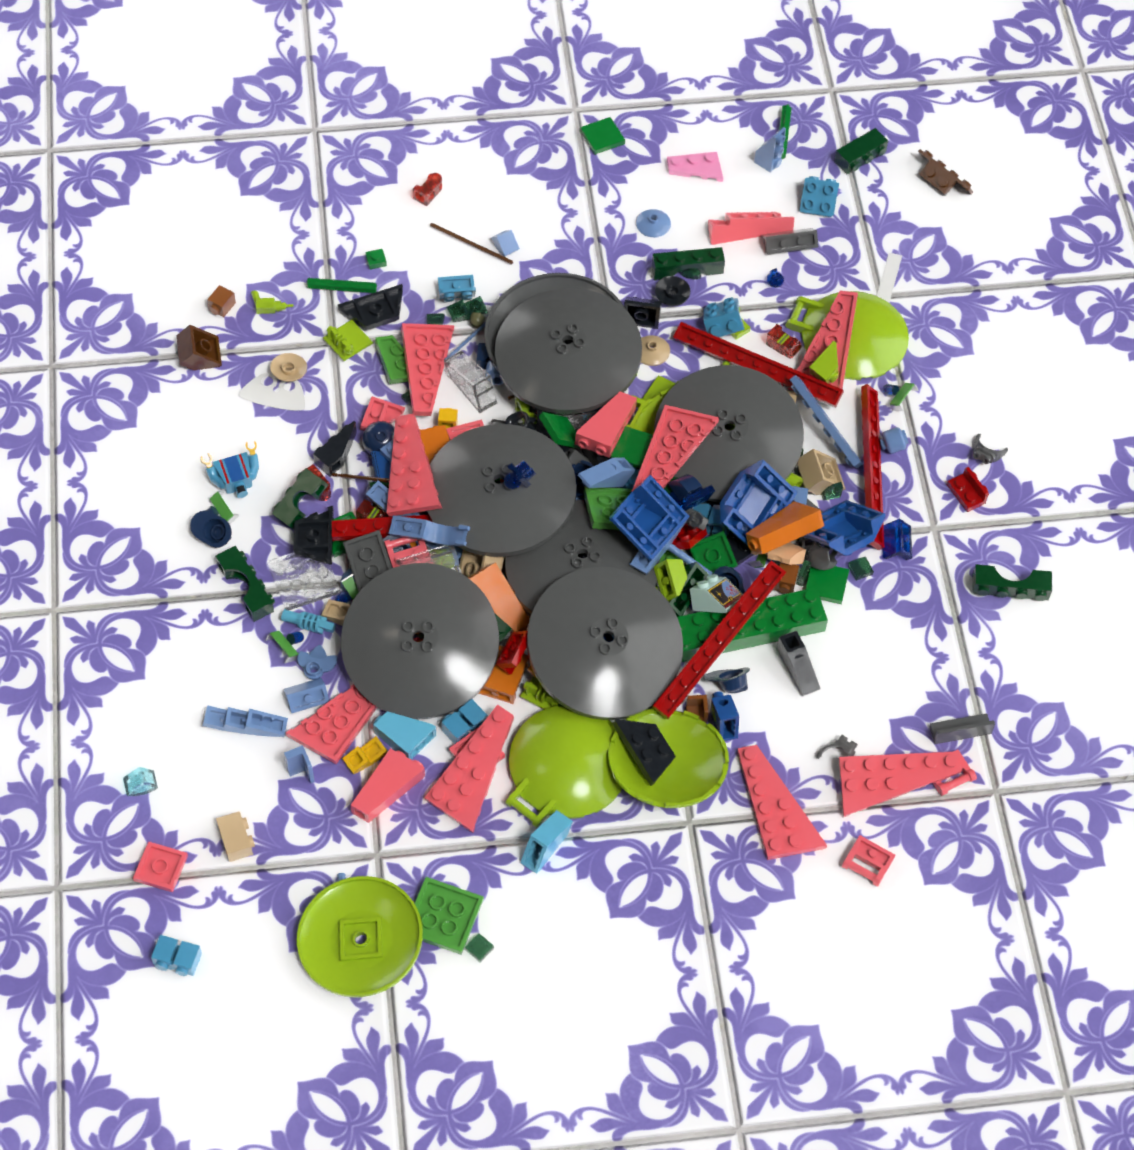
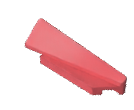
[708,212,795,245]

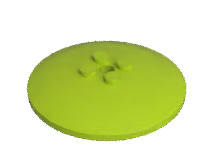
[297,876,423,998]

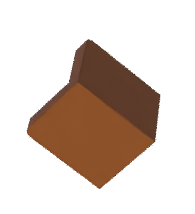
[685,695,709,723]

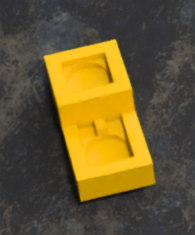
[342,736,388,774]

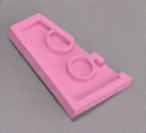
[666,151,723,182]

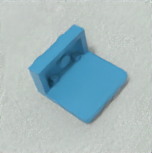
[800,176,839,217]
[438,275,476,302]
[703,297,744,337]

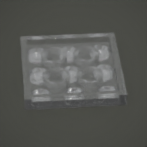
[267,552,341,610]

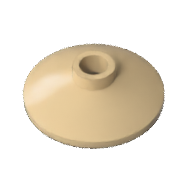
[641,335,670,366]
[270,353,307,382]

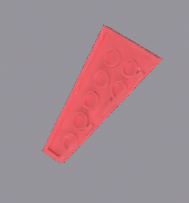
[787,290,858,390]
[401,323,455,416]
[632,405,719,491]
[386,414,442,516]
[286,684,377,764]
[424,704,514,833]
[737,745,827,860]
[839,751,962,818]

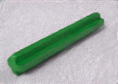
[779,104,792,159]
[307,278,377,293]

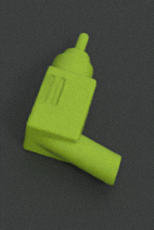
[251,290,294,314]

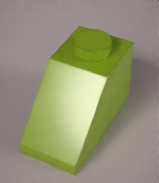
[809,341,839,383]
[654,559,687,601]

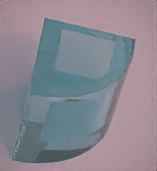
[123,767,158,796]

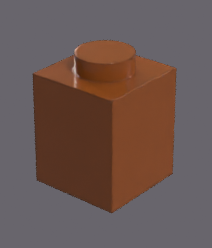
[207,285,236,318]
[774,562,799,594]

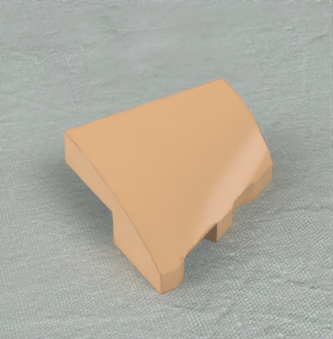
[751,542,806,565]

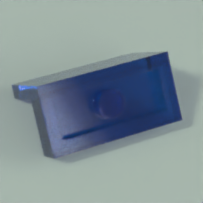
[669,485,716,511]
[882,518,913,561]

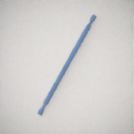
[444,322,486,362]

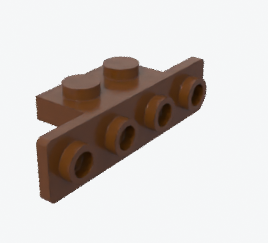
[918,149,973,196]

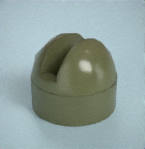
[470,312,485,328]

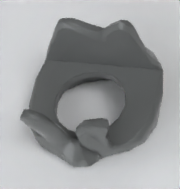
[807,542,837,570]

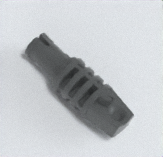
[679,505,709,530]

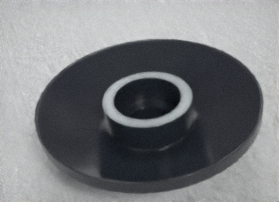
[655,276,690,306]

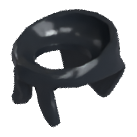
[504,411,537,431]

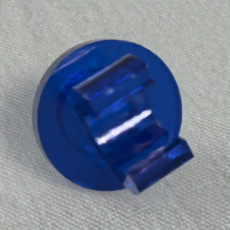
[766,268,784,288]

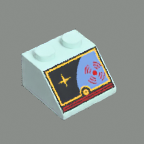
[690,574,743,613]

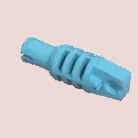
[281,609,336,634]

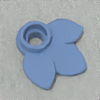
[298,645,337,680]

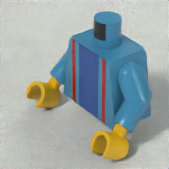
[200,441,259,498]

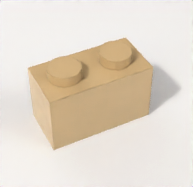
[216,811,255,862]

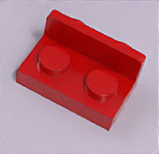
[947,467,989,513]
[672,524,708,550]
[496,630,527,675]

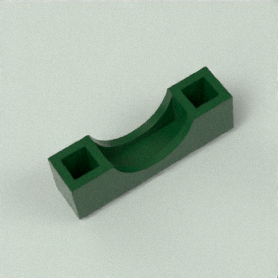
[651,247,725,281]
[215,545,275,622]
[972,564,1052,601]

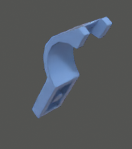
[389,515,470,546]

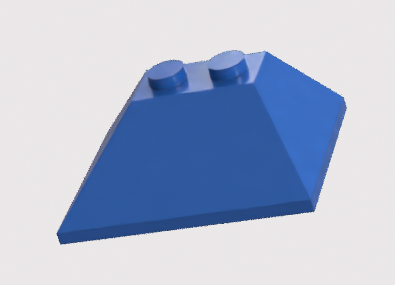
[720,460,798,546]
[609,475,690,561]
[802,500,885,556]

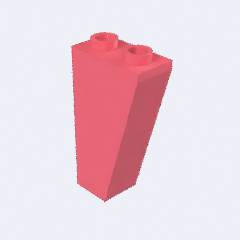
[575,391,637,458]
[351,748,425,823]

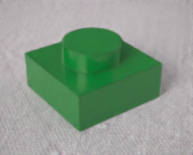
[365,248,387,270]

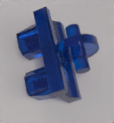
[504,460,536,490]

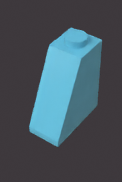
[373,711,436,760]
[520,810,573,874]

